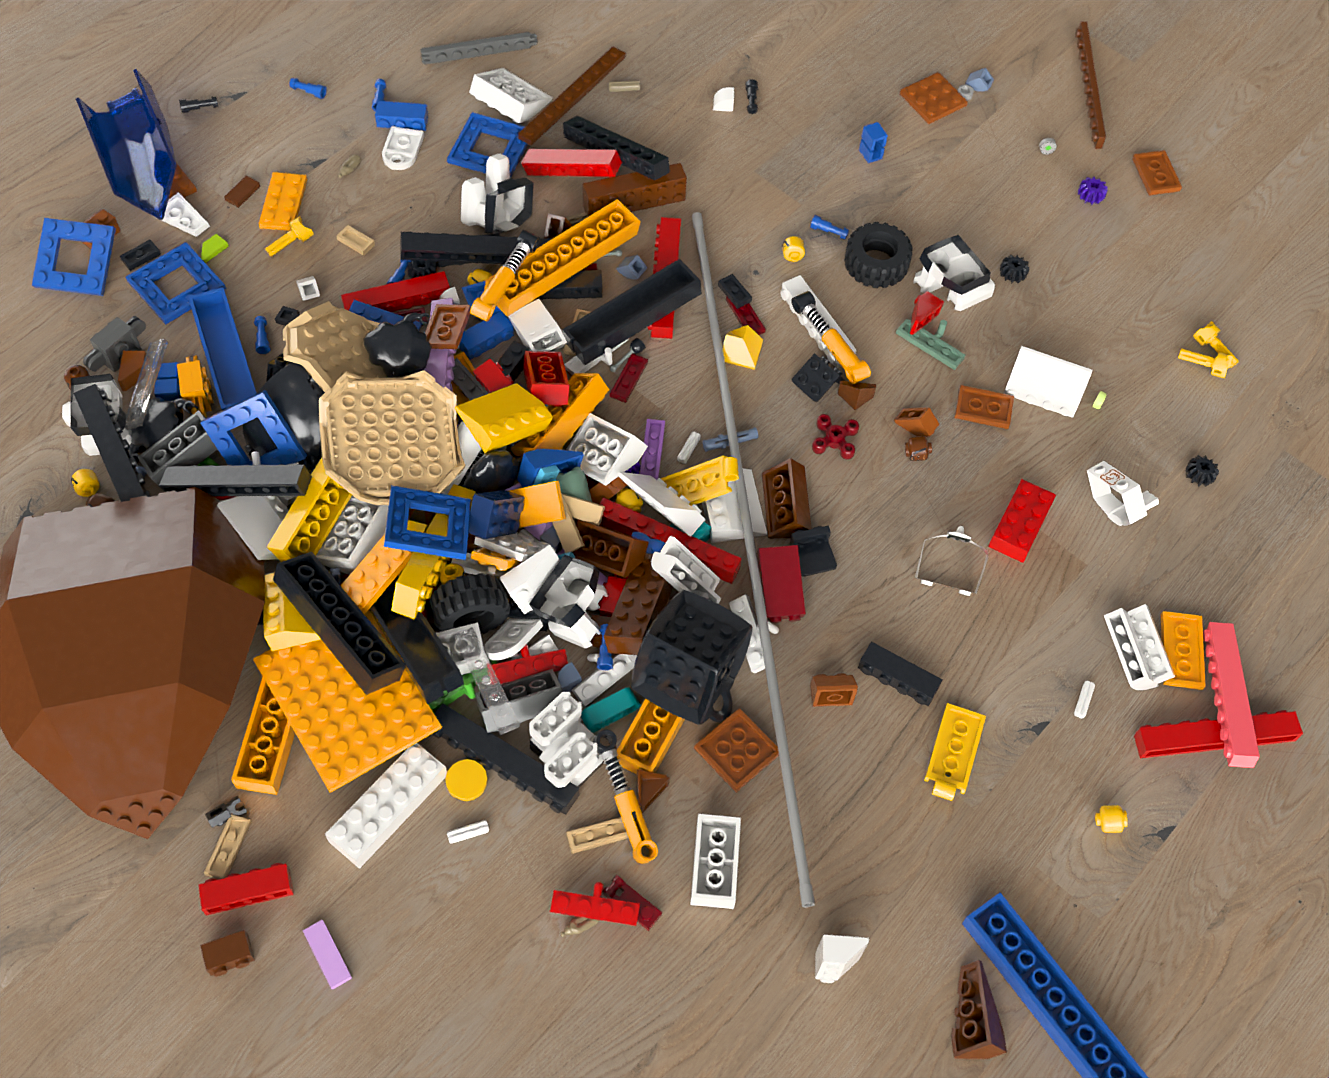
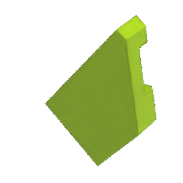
[201,233,229,263]

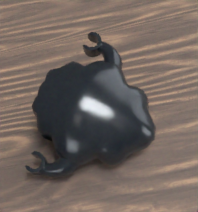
[364,313,432,378]
[129,397,199,464]
[462,450,523,494]

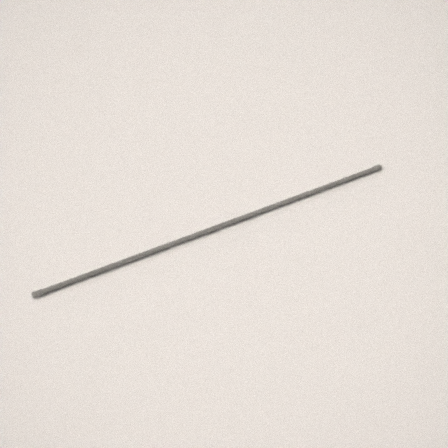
[692,212,815,907]

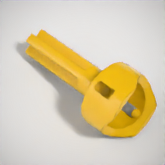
[265,216,314,257]
[1193,321,1239,368]
[1178,349,1233,378]

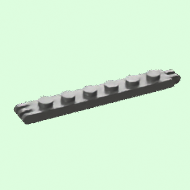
[421,32,538,65]
[451,358,521,447]

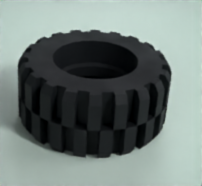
[844,222,913,288]
[429,573,510,634]

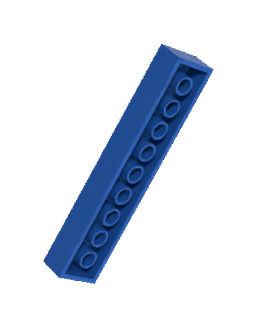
[962,893,1149,1078]

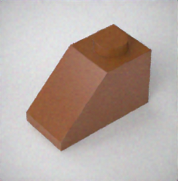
[118,351,151,391]
[894,407,940,437]
[589,476,627,504]

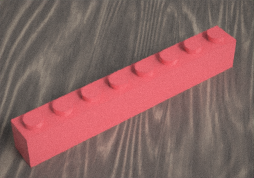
[1203,622,1260,768]

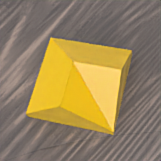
[723,325,763,369]

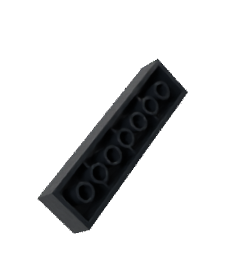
[273,551,406,695]

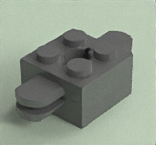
[83,316,146,372]

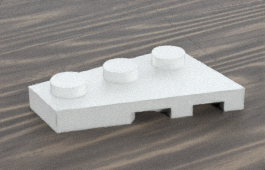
[151,192,210,237]

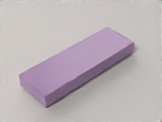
[303,920,352,990]

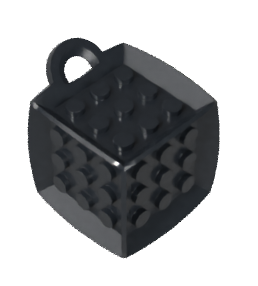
[631,590,753,725]

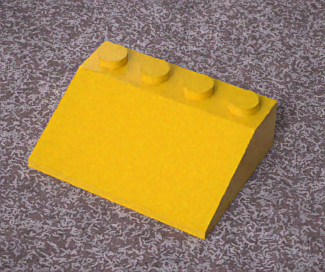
[455,383,553,454]
[263,573,321,651]

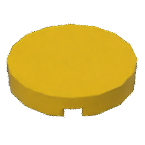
[445,759,488,801]

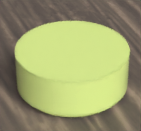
[1092,391,1107,410]

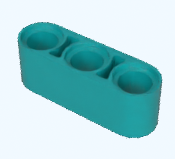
[580,687,641,733]

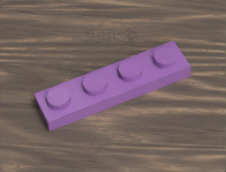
[640,419,665,480]

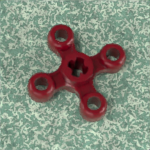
[812,414,859,460]

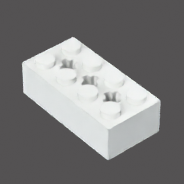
[691,814,741,909]

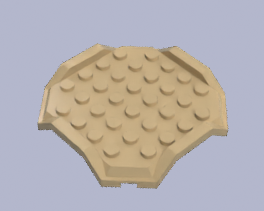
[283,301,408,392]
[319,370,465,505]

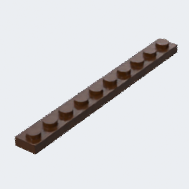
[1075,21,1106,149]
[518,46,626,146]

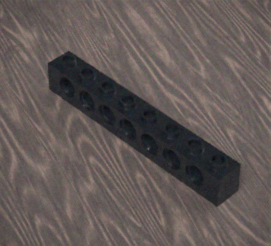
[563,116,670,180]

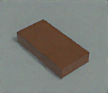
[224,175,261,208]

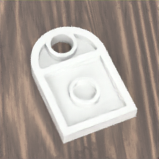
[382,126,424,170]
[484,618,543,660]

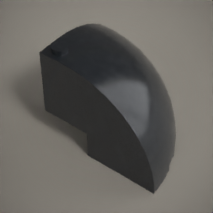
[243,362,322,464]

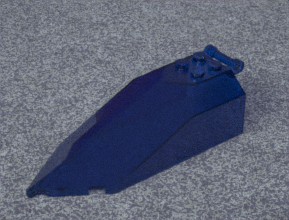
[76,69,177,220]

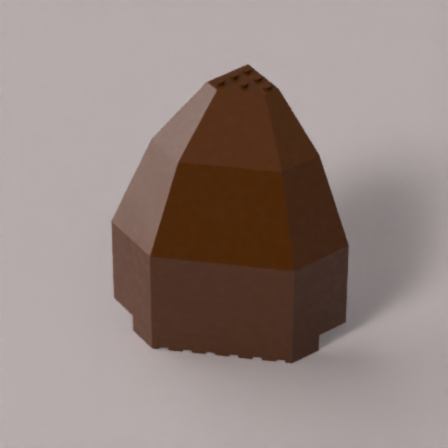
[0,487,265,839]

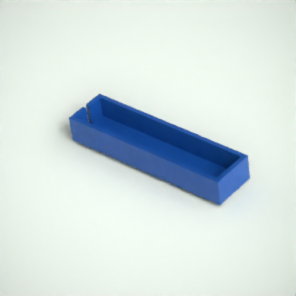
[188,287,257,411]

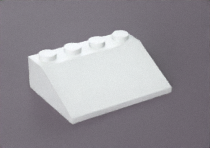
[470,68,553,123]
[1004,346,1093,418]
[566,413,648,486]
[702,469,767,543]
[617,472,705,537]
[316,495,388,575]
[217,496,288,560]

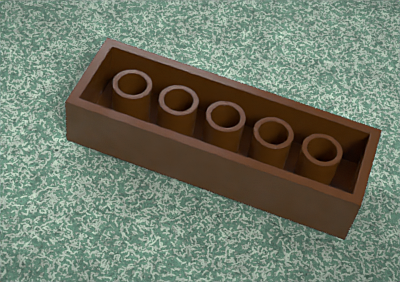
[583,163,687,217]
[604,553,673,655]

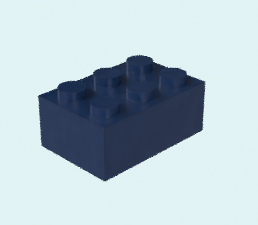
[468,490,524,539]

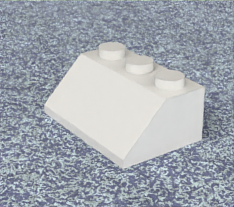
[815,935,869,983]

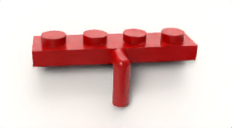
[486,644,568,686]
[550,882,640,926]

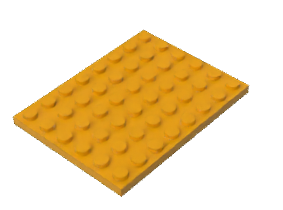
[253,610,442,793]

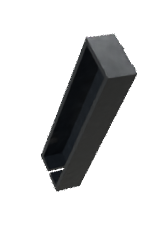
[562,259,702,365]
[369,576,464,704]

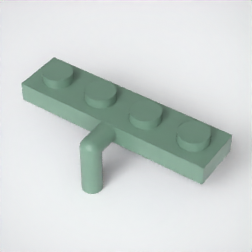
[896,319,965,370]

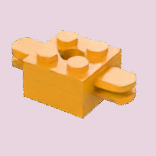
[177,355,214,418]

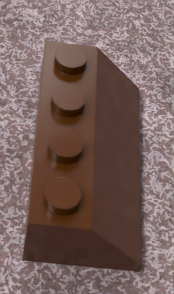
[762,458,812,539]
[572,519,649,578]

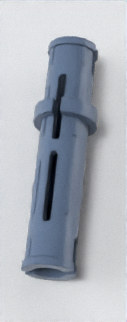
[702,427,758,452]

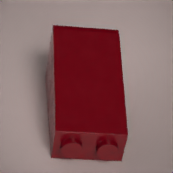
[756,545,806,623]

